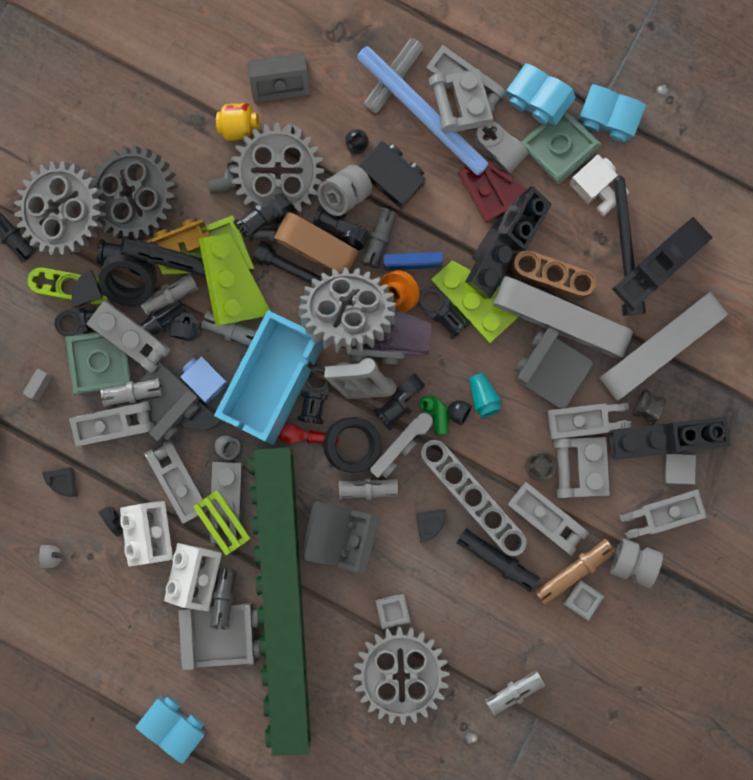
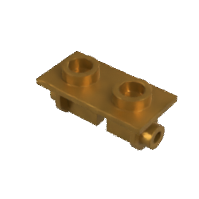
[148,218,210,252]

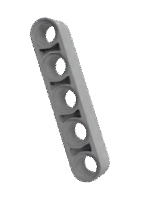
[493,277,634,360]
[599,291,728,401]
[420,440,527,556]

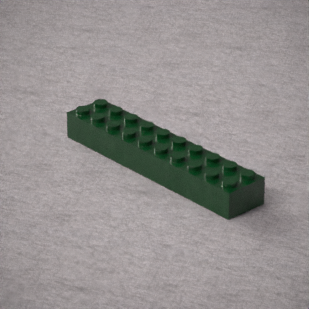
[249,447,311,756]

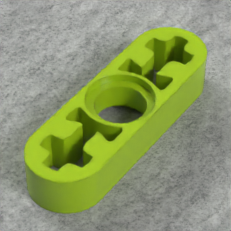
[28,267,110,306]

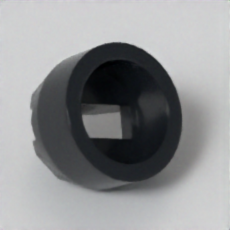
[345,129,368,154]
[447,400,472,426]

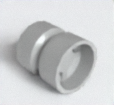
[317,165,372,216]
[610,538,663,589]

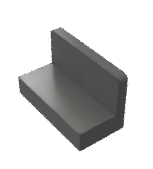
[248,53,310,103]

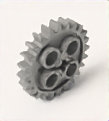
[229,123,324,212]
[14,161,106,256]
[299,267,396,353]
[353,626,450,725]

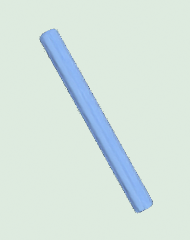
[358,46,488,175]

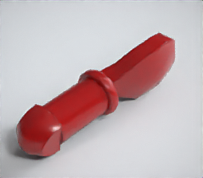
[278,424,339,444]

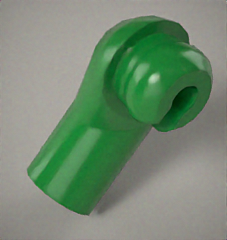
[419,395,449,435]

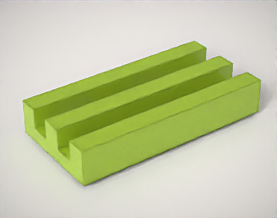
[193,490,251,556]

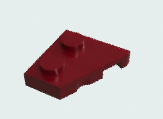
[458,158,527,223]

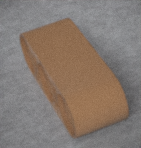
[273,212,359,274]
[512,251,596,300]

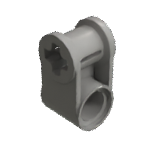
[474,121,529,175]

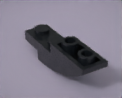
[465,186,552,299]
[612,217,713,311]
[609,416,731,460]

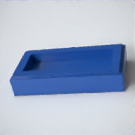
[384,252,443,271]

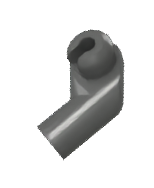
[208,160,239,194]

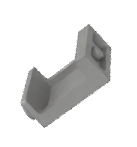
[178,603,261,670]

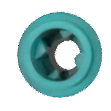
[468,373,502,418]

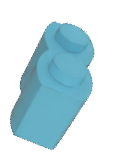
[506,63,576,125]
[578,84,646,143]
[136,696,206,764]

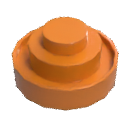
[381,270,419,314]

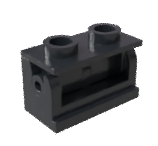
[359,141,425,210]

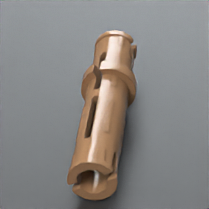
[534,539,617,606]

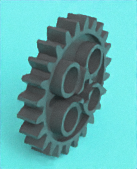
[89,145,179,240]

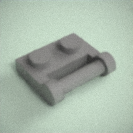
[428,69,493,133]
[324,358,397,399]
[553,437,610,498]

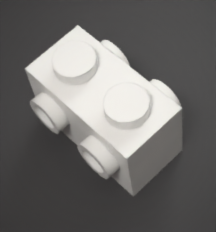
[120,501,173,567]
[164,543,222,611]

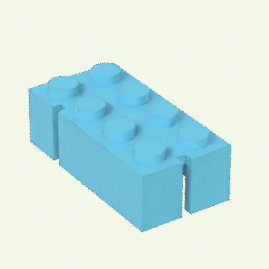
[214,310,323,446]

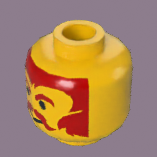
[216,103,260,141]

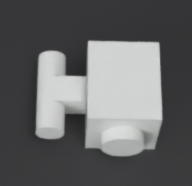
[569,155,629,216]

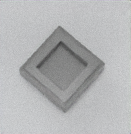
[23,369,53,401]
[664,454,696,485]
[563,580,605,621]
[375,593,410,629]

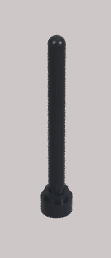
[614,176,646,316]
[252,241,356,295]

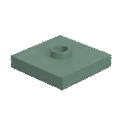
[521,111,601,185]
[65,332,132,395]

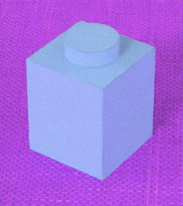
[181,356,229,404]

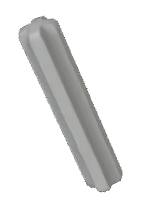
[364,38,423,113]

